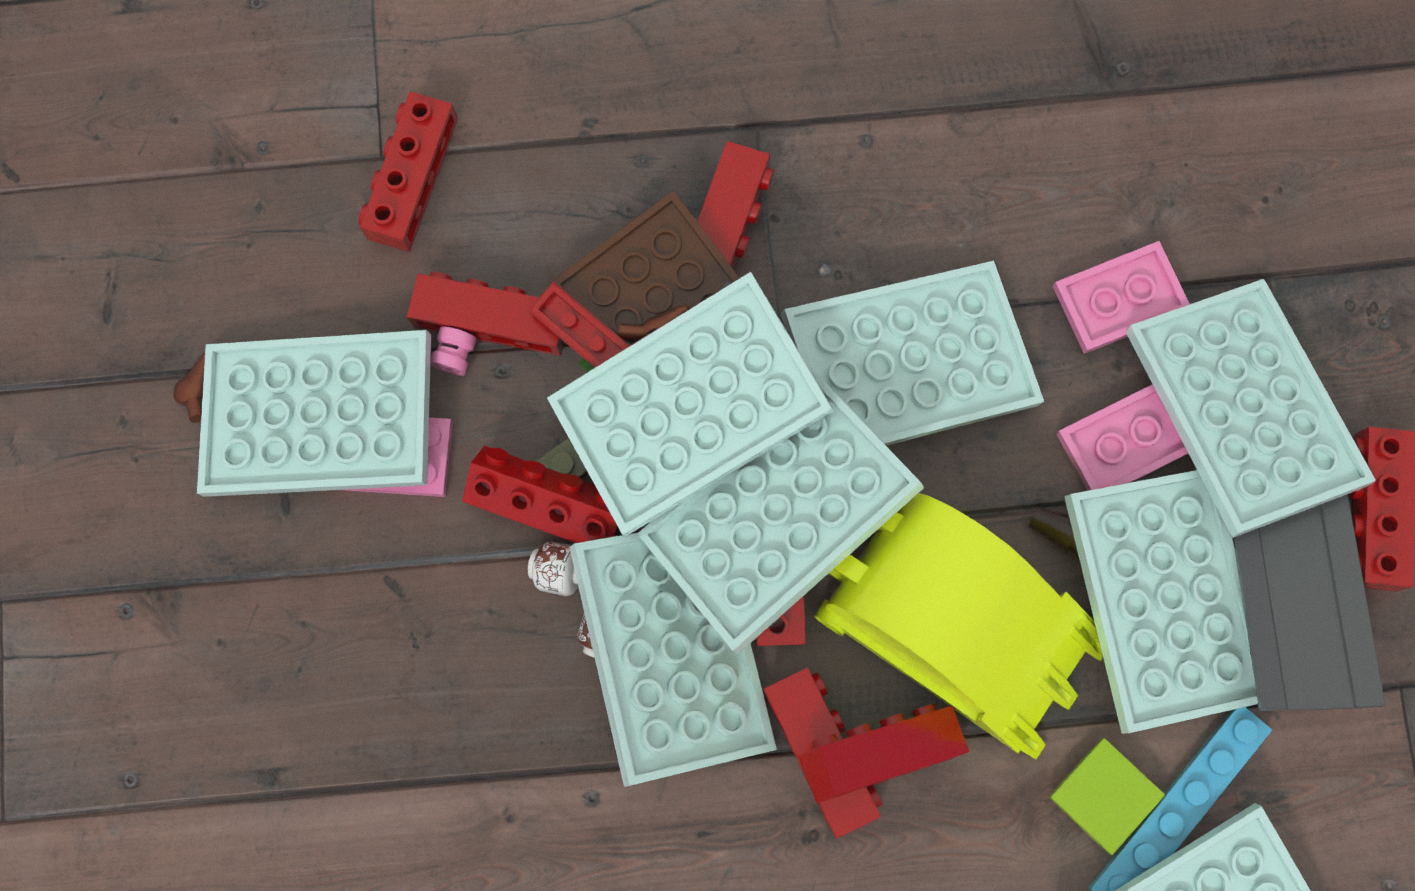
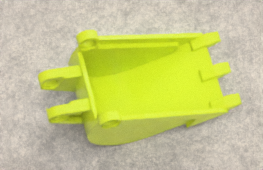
[814,493,1103,759]

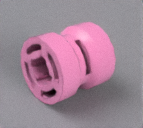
[430,326,477,376]

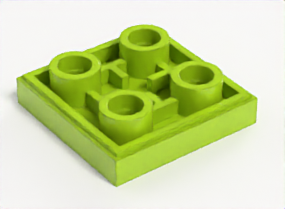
[1048,738,1165,855]

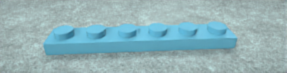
[1088,707,1272,891]

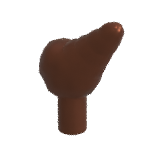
[619,304,690,340]
[173,352,205,423]

